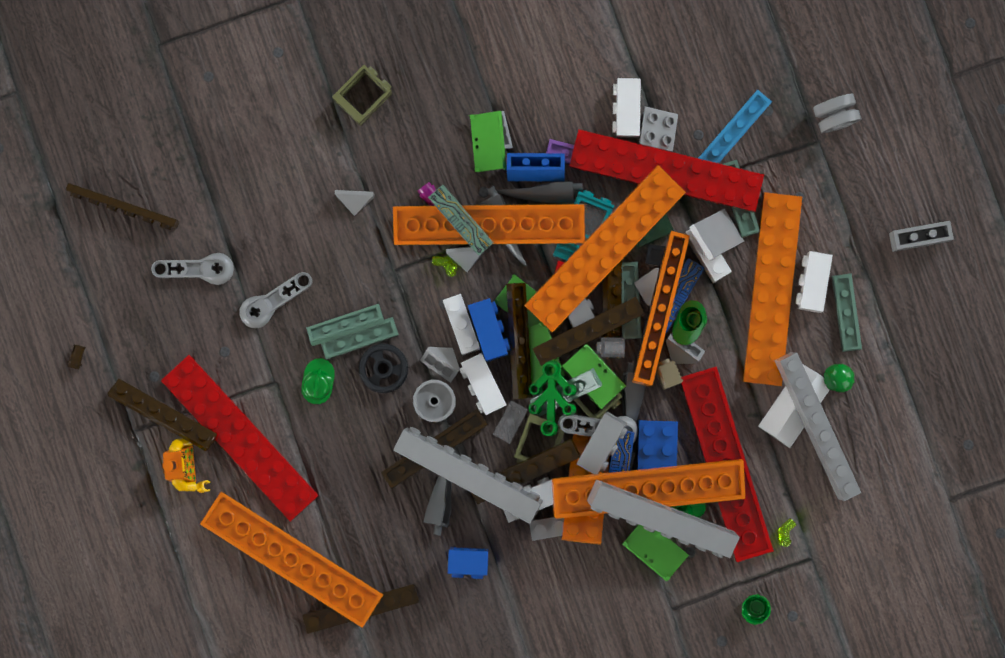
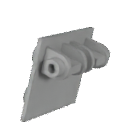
[639,106,678,152]

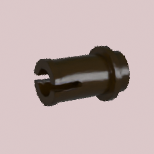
[67,344,86,369]

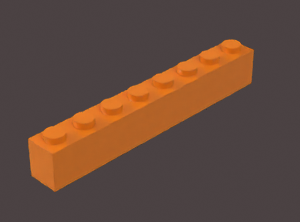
[632,231,690,387]

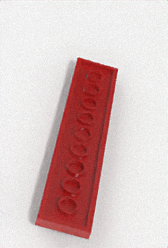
[569,129,764,212]
[161,355,319,522]
[681,366,774,562]

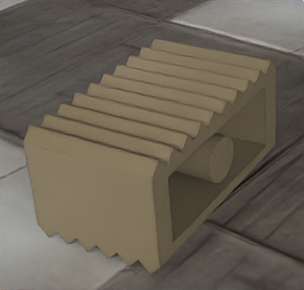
[656,359,683,390]

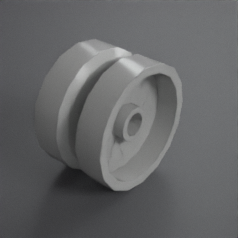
[813,93,862,133]
[413,380,456,422]

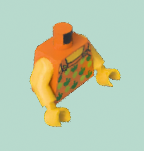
[163,438,210,493]

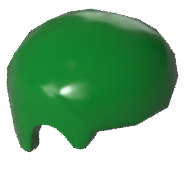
[824,364,855,393]
[741,594,771,625]

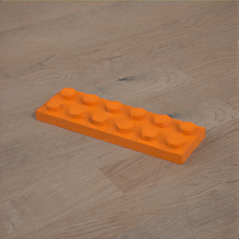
[562,427,610,545]

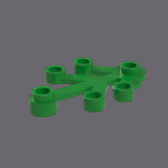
[529,360,576,436]

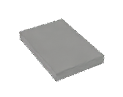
[689,209,744,260]

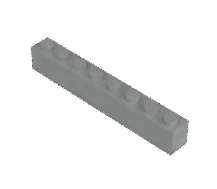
[774,352,861,501]
[393,427,543,524]
[587,479,740,558]

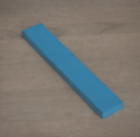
[699,90,772,163]

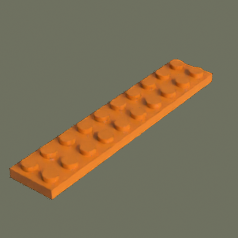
[524,165,686,332]
[743,192,802,386]
[393,204,585,245]
[552,459,745,519]
[200,492,384,628]

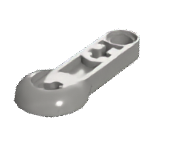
[151,253,234,285]
[240,272,313,328]
[558,414,639,444]

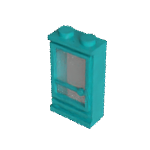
[552,190,615,261]

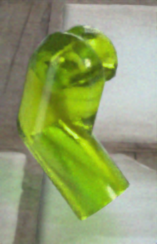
[432,256,457,277]
[777,518,797,547]

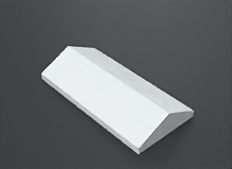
[758,365,829,448]

